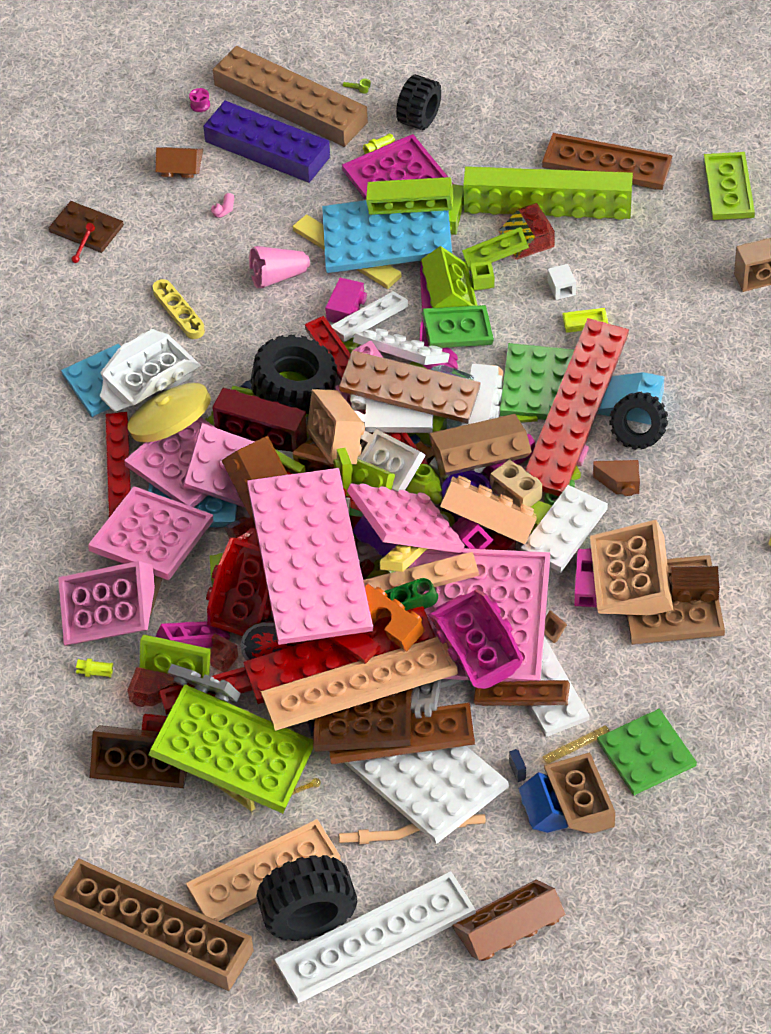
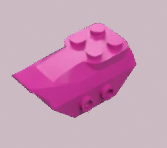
[428,589,523,689]

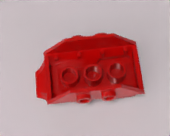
[206,528,272,636]

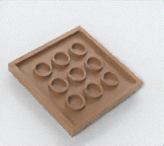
[627,555,725,645]

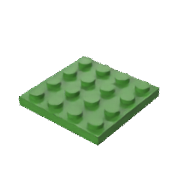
[500,343,575,420]

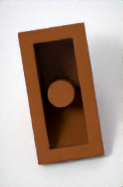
[593,460,640,496]

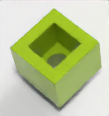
[470,261,495,291]

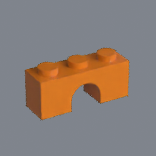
[365,584,425,652]

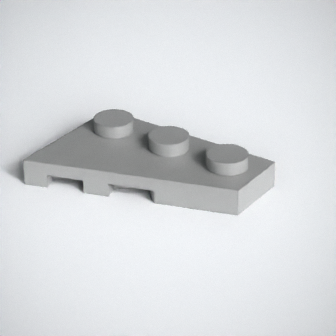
[168,664,241,703]

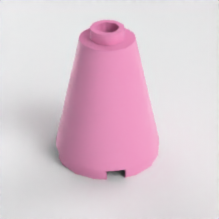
[249,246,310,288]

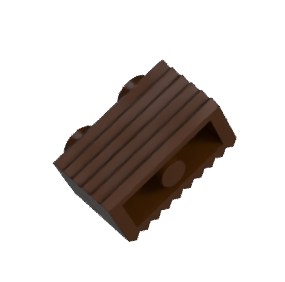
[670,566,720,602]

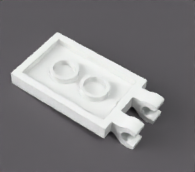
[350,394,433,433]
[358,429,425,492]

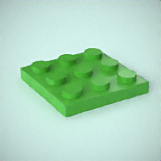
[597,708,697,796]

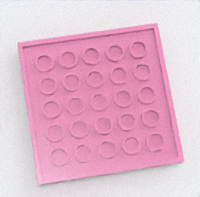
[409,548,550,682]

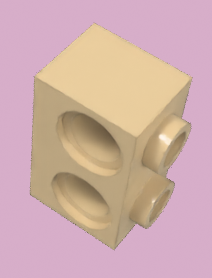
[490,459,542,507]

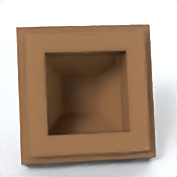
[544,611,567,643]

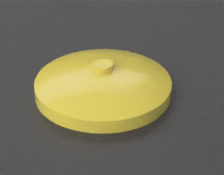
[128,383,211,442]

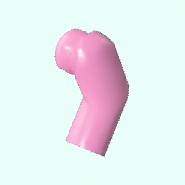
[211,193,234,218]

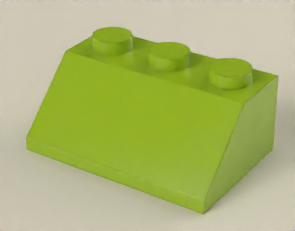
[421,246,478,308]

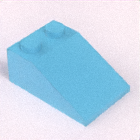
[597,372,665,425]

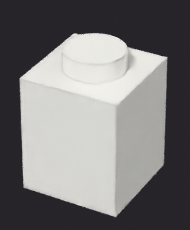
[548,264,576,300]

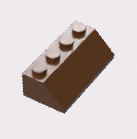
[89,725,188,789]

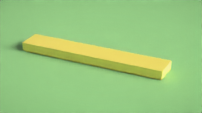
[293,214,402,289]

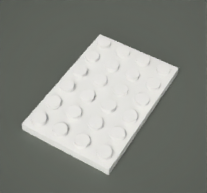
[345,746,509,844]

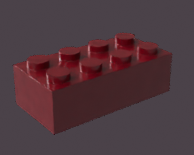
[212,388,307,452]

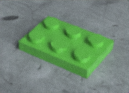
[422,305,494,348]

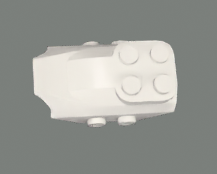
[100,329,201,412]

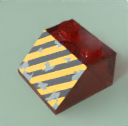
[499,203,555,260]

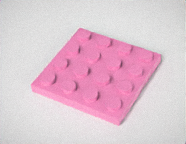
[124,417,216,507]
[347,484,465,553]
[88,486,213,580]

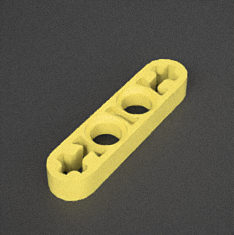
[153,279,205,339]

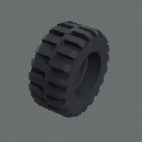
[250,335,337,414]
[256,855,358,941]

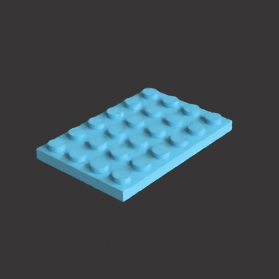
[322,200,452,273]

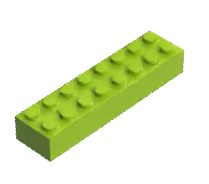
[463,166,633,220]

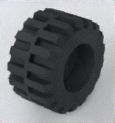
[396,74,442,130]
[609,391,668,450]

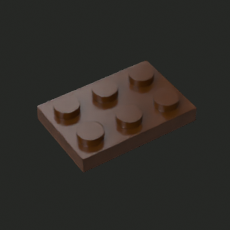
[48,201,124,253]

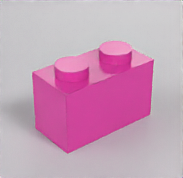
[325,277,367,323]

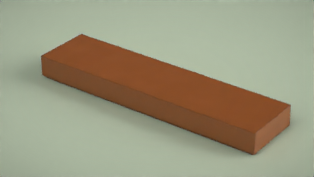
[473,680,570,706]

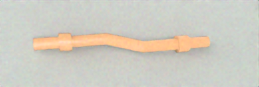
[339,814,486,844]

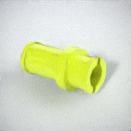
[363,133,395,154]
[76,658,113,678]

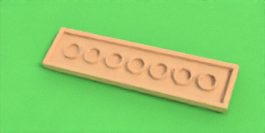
[261,637,458,731]

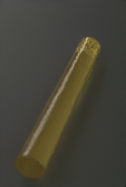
[543,725,610,765]

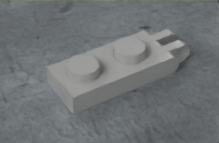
[411,679,441,718]

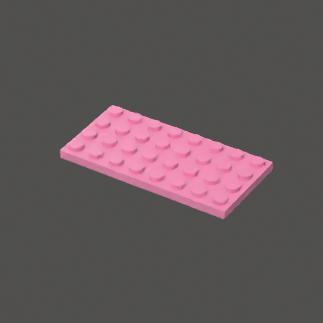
[247,468,373,645]

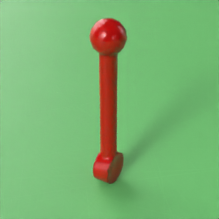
[71,223,95,263]

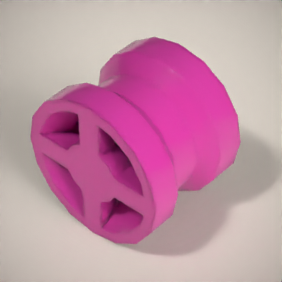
[189,88,210,112]

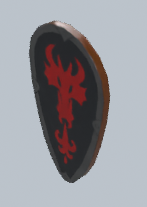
[240,622,311,661]

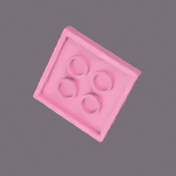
[183,423,254,507]

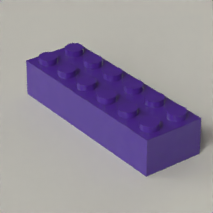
[203,100,330,183]

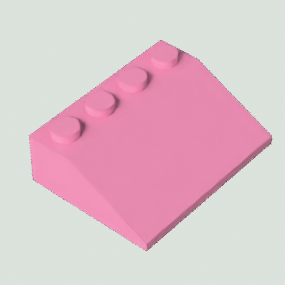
[58,561,155,646]

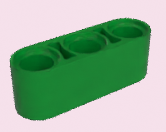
[383,578,438,618]

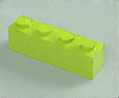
[366,177,453,215]

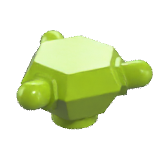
[405,464,442,504]

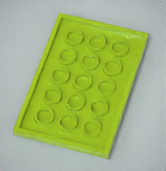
[149,684,314,814]

